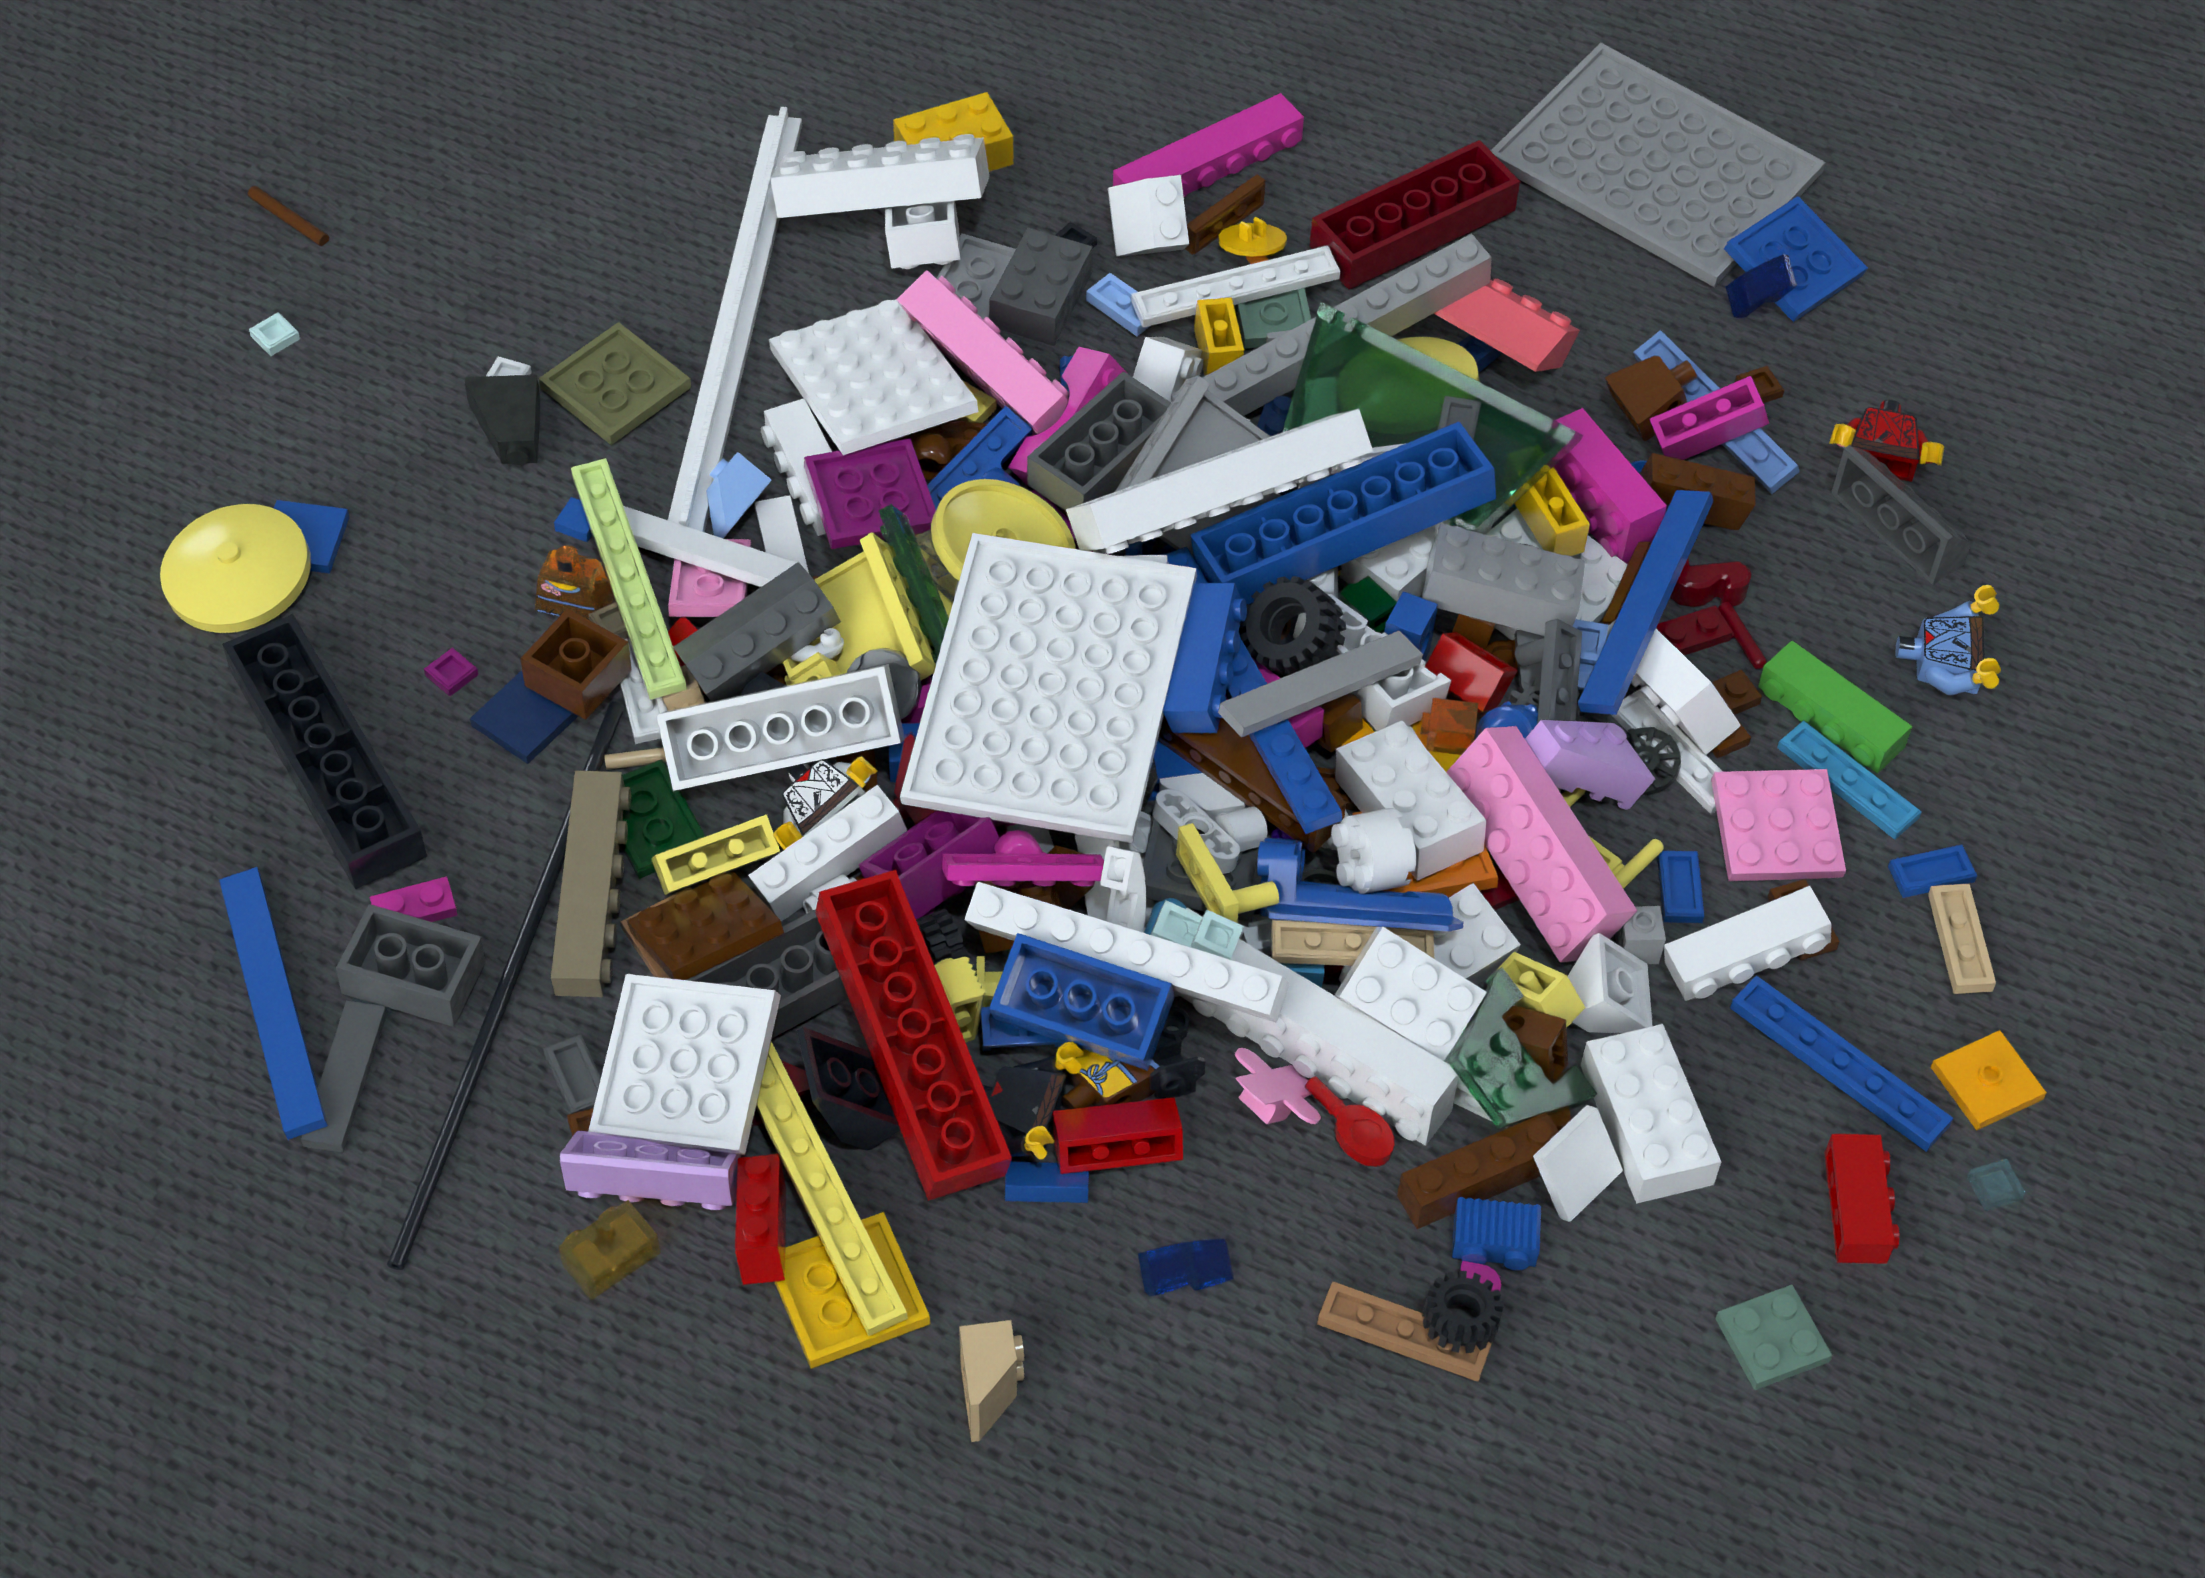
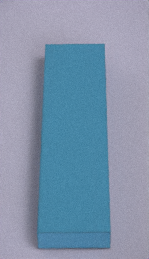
[1777,720,1922,839]

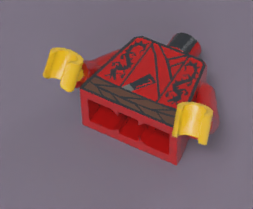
[1829,400,1944,482]

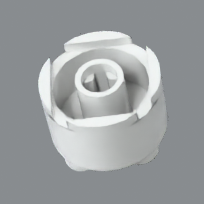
[1331,808,1416,894]

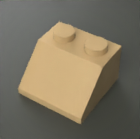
[959,1320,1024,1442]

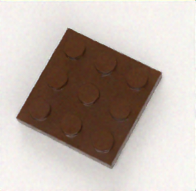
[627,871,784,980]

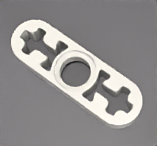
[1153,789,1240,874]

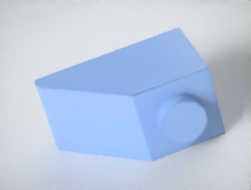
[706,452,771,538]

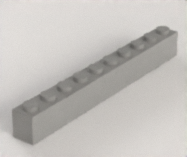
[1171,233,1492,416]

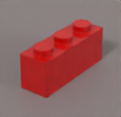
[1053,1097,1183,1174]
[1825,1134,1900,1264]
[735,1154,786,1285]

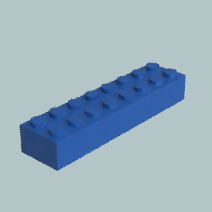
[1190,422,1496,604]

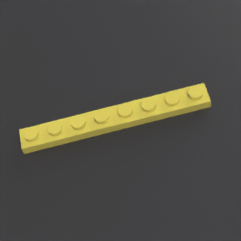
[756,1042,908,1336]

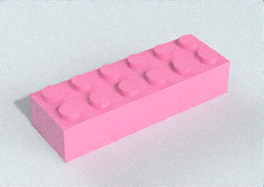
[896,270,1069,436]
[1446,726,1637,963]

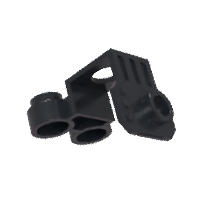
[1149,1007,1206,1099]

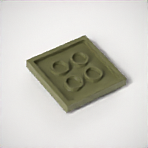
[538,322,691,445]

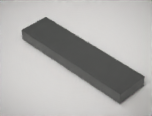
[301,1000,388,1153]

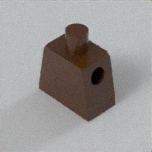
[1605,355,1698,441]
[1472,1004,1568,1091]

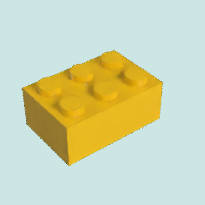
[893,92,1013,172]

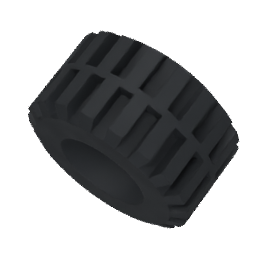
[1240,576,1346,678]

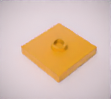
[1931,1030,2047,1131]

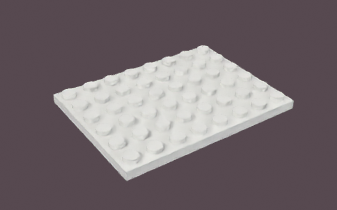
[900,533,1197,843]

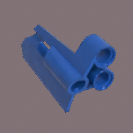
[1257,838,1464,932]

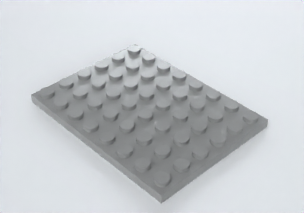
[1491,43,1826,287]

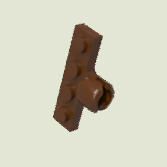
[880,420,987,483]

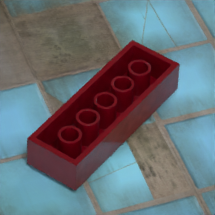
[1309,140,1520,290]

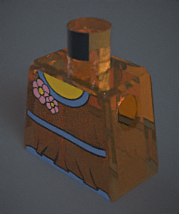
[535,545,614,620]

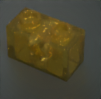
[558,1200,660,1300]

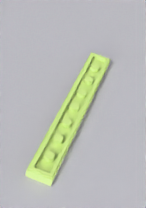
[571,458,687,700]

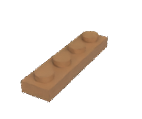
[1317,1281,1492,1382]

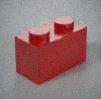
[1425,632,1518,713]

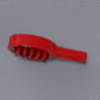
[1305,1076,1394,1167]

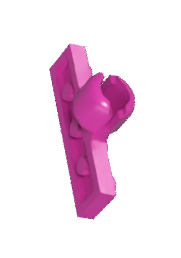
[942,830,1104,886]

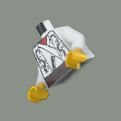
[773,756,877,850]

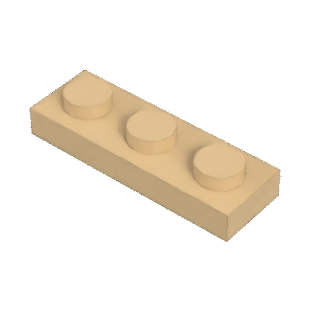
[1928,884,1996,994]

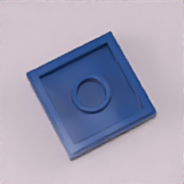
[274,500,350,574]

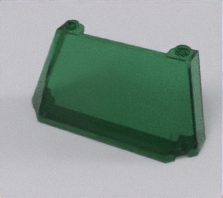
[1283,302,1583,534]

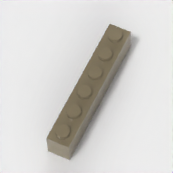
[551,771,631,997]

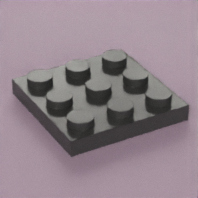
[1143,818,1270,923]

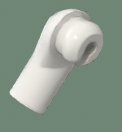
[790,628,844,662]

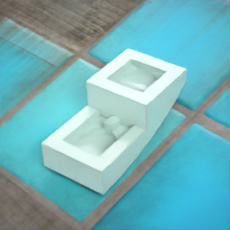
[1150,900,1244,959]

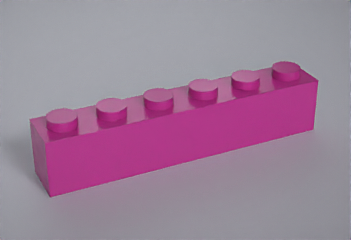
[1113,93,1304,197]

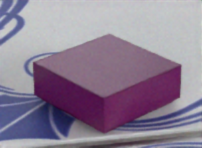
[424,647,479,696]

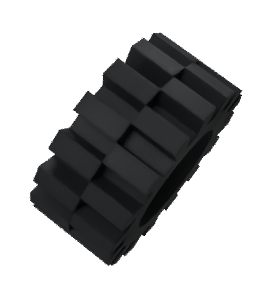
[916,909,970,965]
[1422,1271,1504,1353]

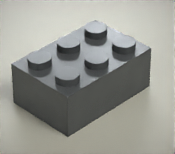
[989,228,1092,346]
[336,904,485,1027]

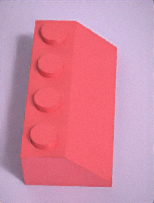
[1434,279,1580,372]

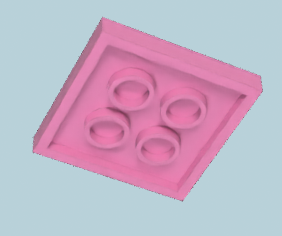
[1711,769,1846,881]

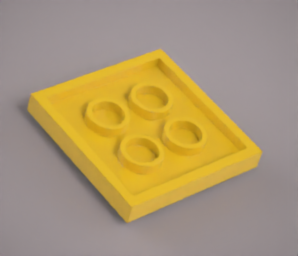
[775,1212,930,1369]

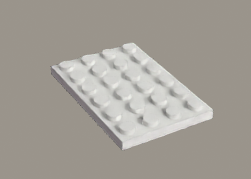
[769,299,978,455]

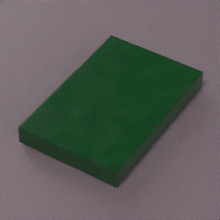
[620,759,706,879]

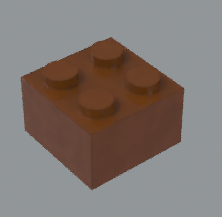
[520,608,632,720]

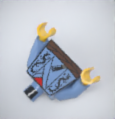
[1895,585,2001,696]

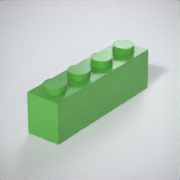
[1758,641,1912,774]

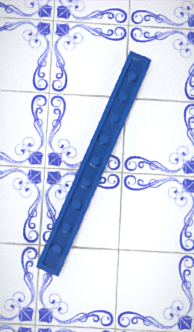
[1164,546,1342,834]

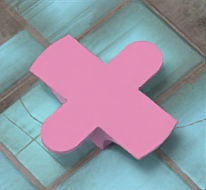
[1235,1048,1321,1124]

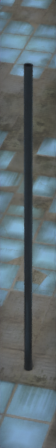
[387,701,624,1271]

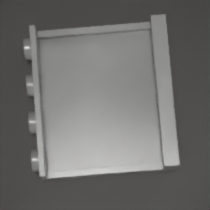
[1115,376,1281,558]

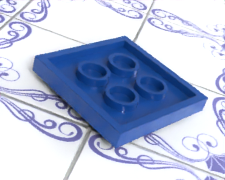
[1724,196,1868,322]

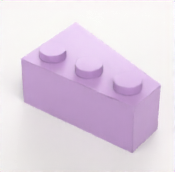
[1525,720,1655,810]

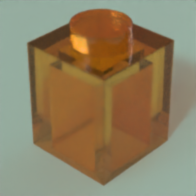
[1420,698,1478,755]

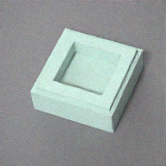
[249,312,300,356]

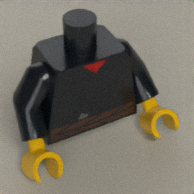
[982,1042,1084,1160]

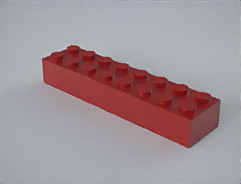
[815,870,1012,1201]

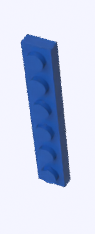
[1730,975,1953,1152]

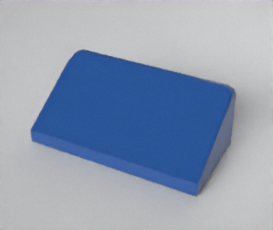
[1005,1162,1089,1203]

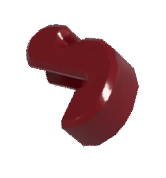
[1670,558,1751,607]

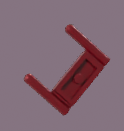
[1656,602,1767,669]

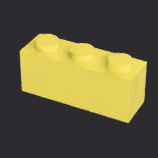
[651,814,780,895]

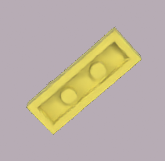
[1176,823,1279,923]

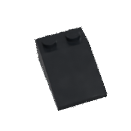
[797,1027,900,1150]

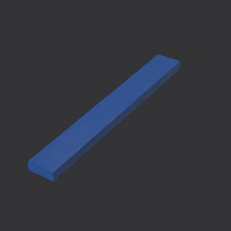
[1578,490,1713,715]
[219,867,328,1140]

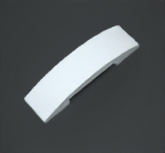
[1100,846,1146,933]

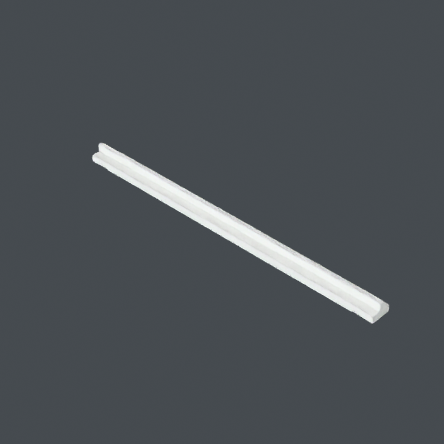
[668,107,802,532]

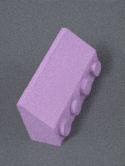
[560,1131,741,1210]

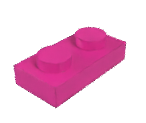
[370,876,458,922]

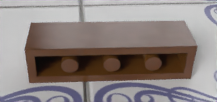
[1397,1112,1559,1229]

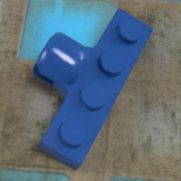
[927,406,1033,509]

